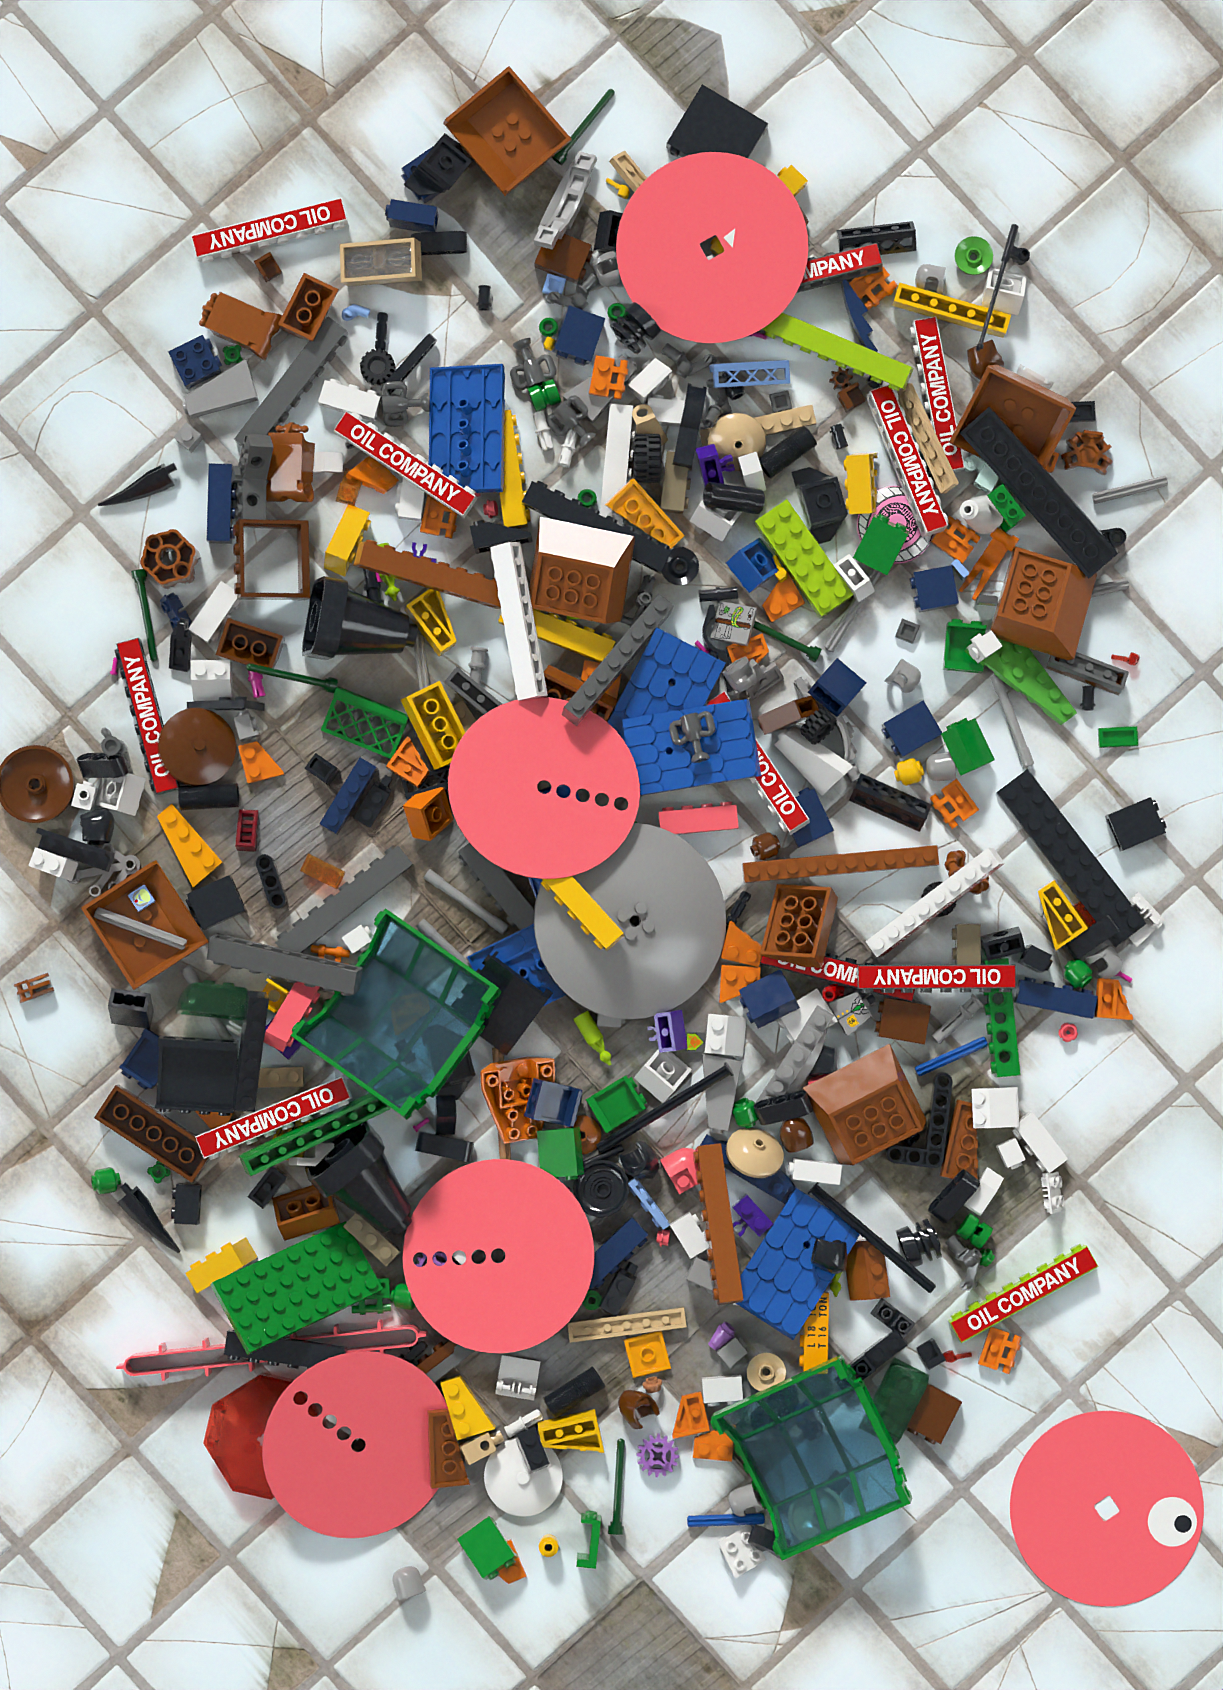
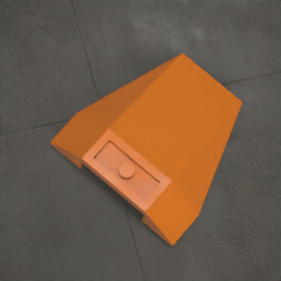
[480,1057,555,1144]

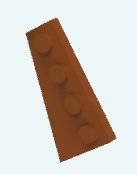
[939,1099,978,1179]
[427,1409,470,1489]

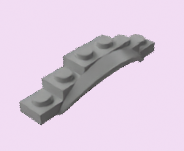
[534,151,597,249]
[794,677,860,783]
[755,1005,834,1104]

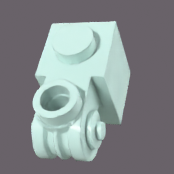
[964,454,999,494]

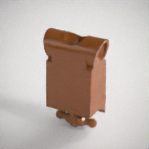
[199,292,282,361]
[266,422,315,502]

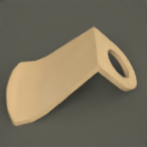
[632,404,668,446]

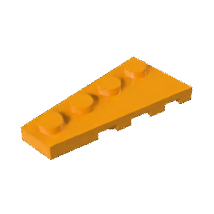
[605,478,685,549]
[157,804,223,888]

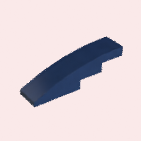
[841,279,878,352]

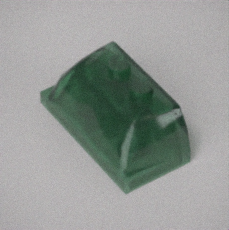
[176,980,248,1021]
[858,1357,929,1445]

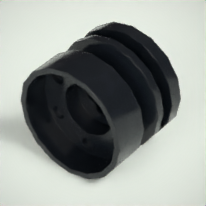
[610,302,661,354]
[896,1219,942,1267]

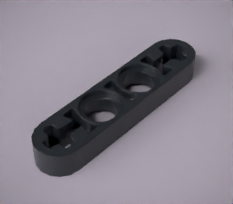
[381,333,437,394]

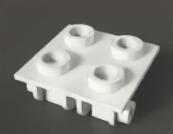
[1129,892,1165,947]
[1041,1171,1065,1214]
[495,1355,541,1401]
[718,1525,767,1578]

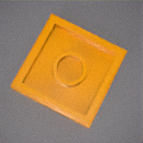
[624,1331,671,1378]

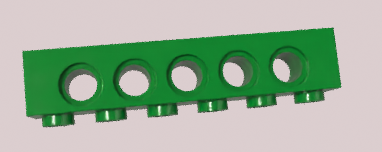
[983,958,1021,1077]

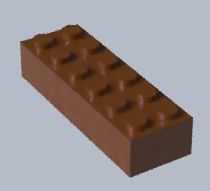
[94,1085,209,1183]

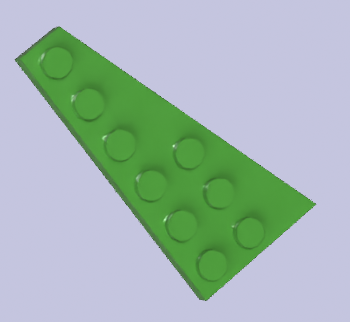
[964,638,1077,725]

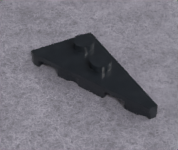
[187,696,265,711]

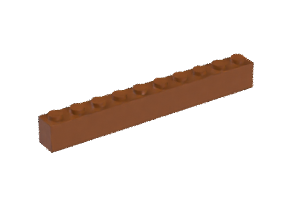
[742,845,939,883]

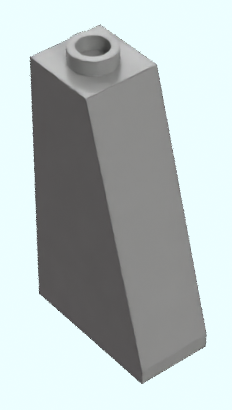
[563,355,637,424]
[182,360,258,419]
[702,1054,742,1134]

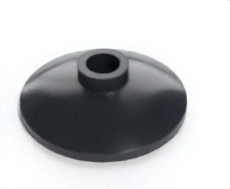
[662,547,699,586]

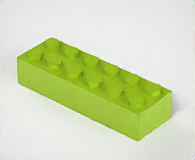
[754,499,854,619]

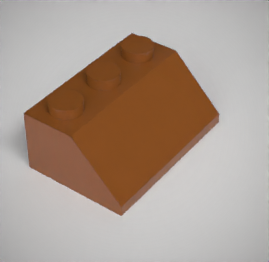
[278,273,339,342]
[272,1185,340,1241]
[845,1237,890,1301]

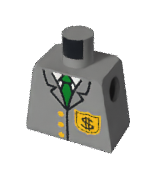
[827,992,877,1036]

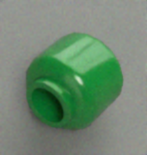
[1064,959,1093,988]
[732,1098,758,1128]
[91,1167,121,1195]
[390,1283,416,1310]

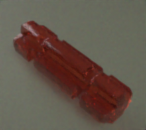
[1073,901,1096,927]

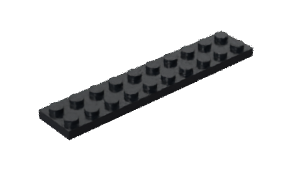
[960,406,1119,579]
[996,769,1147,947]

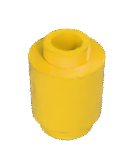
[539,1534,559,1557]

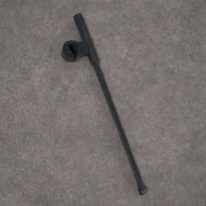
[976,224,1030,351]

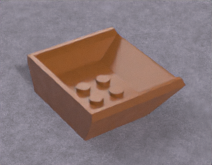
[443,66,572,196]
[948,364,1076,468]
[529,517,635,624]
[990,547,1097,661]
[81,860,209,990]
[802,1044,927,1166]

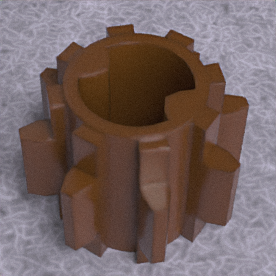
[829,367,853,391]

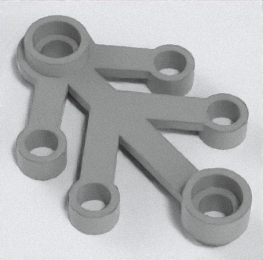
[67,843,141,897]

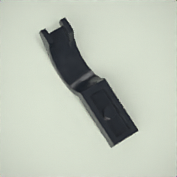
[672,383,707,468]
[702,604,734,692]

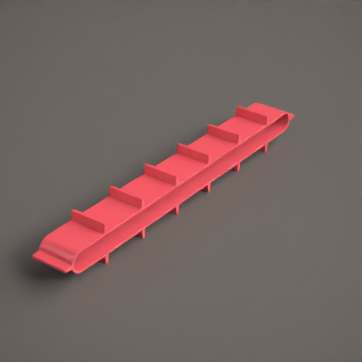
[116,1319,428,1381]

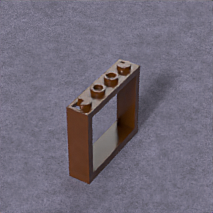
[233,519,310,600]

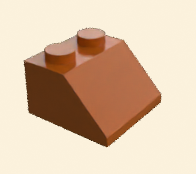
[403,787,454,841]

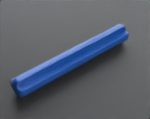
[915,1037,988,1076]
[687,1513,765,1527]

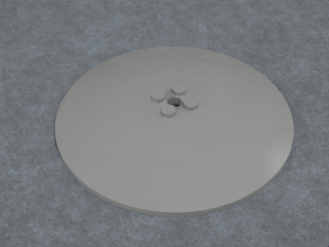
[534,823,726,1019]

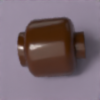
[750,832,781,860]

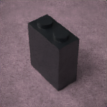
[1105,797,1167,852]
[186,875,247,930]
[108,988,154,1029]

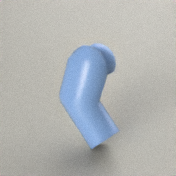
[342,304,371,321]

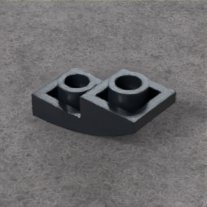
[870,1298,916,1338]
[748,1524,792,1560]

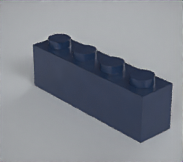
[206,463,237,544]
[319,757,378,835]
[1014,977,1098,1019]
[589,1217,648,1289]

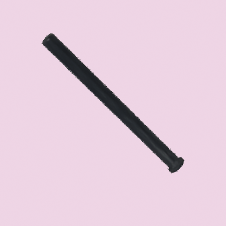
[596,1062,734,1153]
[808,1182,936,1293]

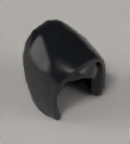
[80,808,115,845]
[808,1045,835,1077]
[618,1141,659,1179]
[811,1238,847,1274]

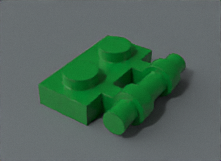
[352,1278,391,1315]

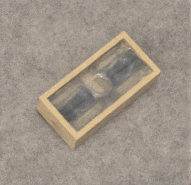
[340,238,422,287]

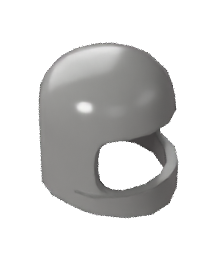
[592,251,622,287]
[915,264,946,295]
[722,656,757,692]
[884,659,921,693]
[926,751,956,781]
[1086,944,1122,979]
[729,1483,765,1517]
[392,1566,426,1600]

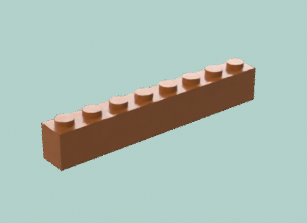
[353,540,501,609]
[693,1143,743,1305]

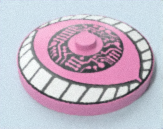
[857,486,934,564]

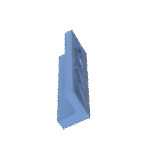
[709,360,790,388]

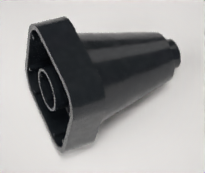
[302,576,418,660]
[305,1121,412,1235]

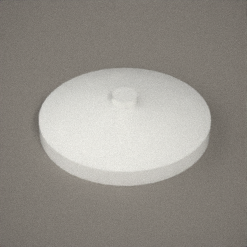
[484,1437,563,1516]

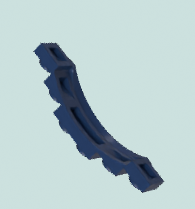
[700,1134,806,1204]

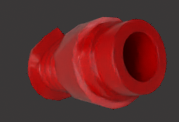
[822,984,844,1002]

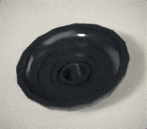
[573,1160,630,1218]

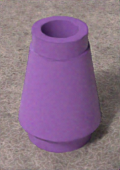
[708,1321,736,1351]

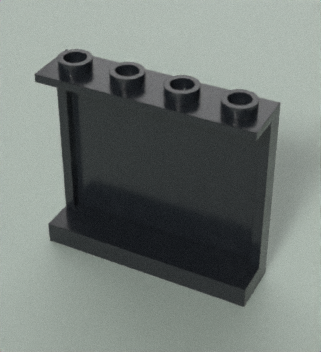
[666,84,768,158]
[450,951,553,1056]
[155,1035,239,1116]

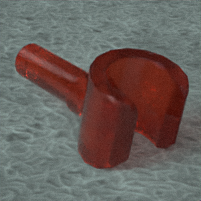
[1111,652,1140,666]
[943,1350,972,1362]

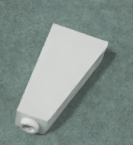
[774,726,853,796]

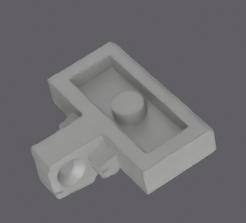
[746,659,784,700]

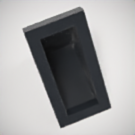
[304,753,340,786]
[435,1095,457,1135]

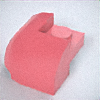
[660,1148,700,1194]

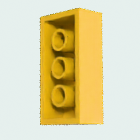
[400,681,465,770]

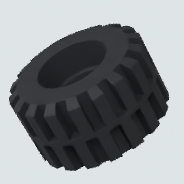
[634,434,662,483]

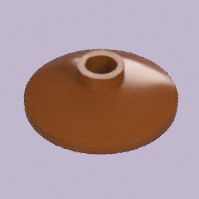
[564,1115,601,1154]

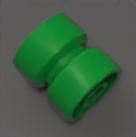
[527,379,562,412]
[956,1213,993,1249]

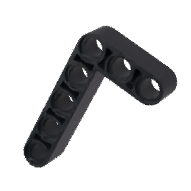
[885,1072,953,1168]

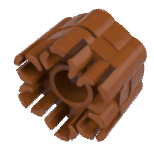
[140,529,200,589]

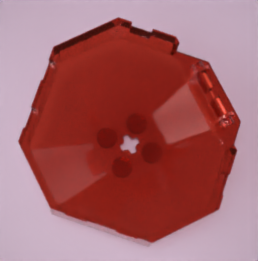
[203,1372,329,1500]

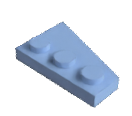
[628,1177,670,1230]

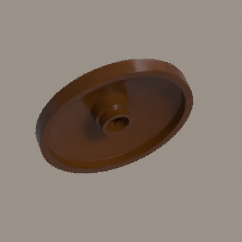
[158,708,236,786]
[0,745,75,823]

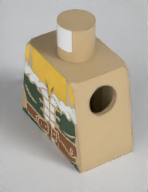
[458,1430,504,1465]

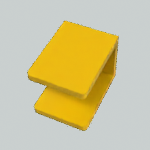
[262,978,290,1013]

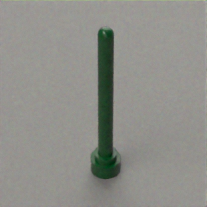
[552,89,615,166]
[131,569,158,662]
[753,621,822,663]
[246,663,338,694]
[608,1438,625,1535]

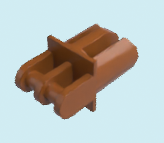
[14,973,55,1003]

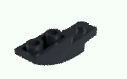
[833,1329,908,1389]

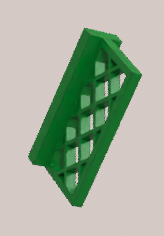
[321,686,409,759]

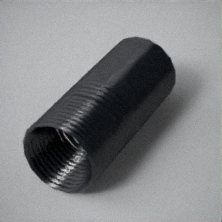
[759,425,817,479]
[703,482,765,514]
[178,783,240,811]
[543,1366,605,1419]

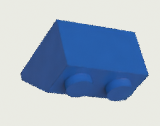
[726,538,779,593]

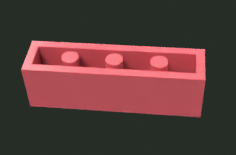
[658,802,739,835]
[264,981,321,1052]

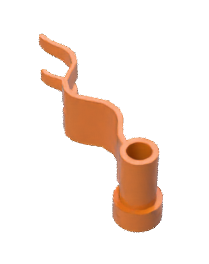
[959,527,1019,600]

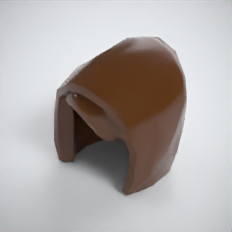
[967,340,1004,380]
[779,1117,814,1153]
[618,1390,660,1429]

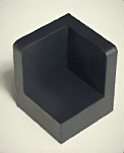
[916,1338,946,1370]

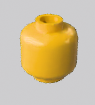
[894,758,924,786]

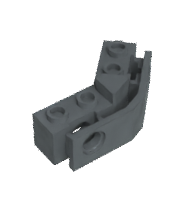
[231,433,274,520]

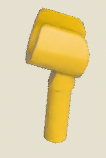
[606,178,630,199]
[543,337,556,351]
[772,555,788,583]

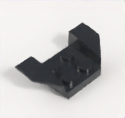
[404,133,472,196]
[791,467,848,544]
[421,1024,476,1100]

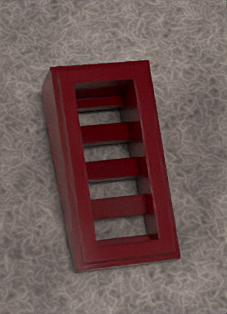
[235,809,259,852]

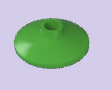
[954,236,993,275]

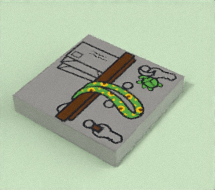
[710,601,758,646]

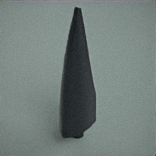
[97,463,177,506]
[117,1183,181,1253]

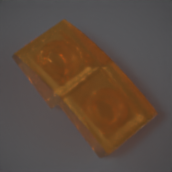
[336,468,362,506]
[300,853,346,889]

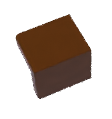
[254,252,282,282]
[837,382,866,413]

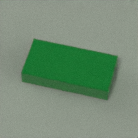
[1098,726,1138,748]

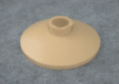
[747,1353,786,1391]

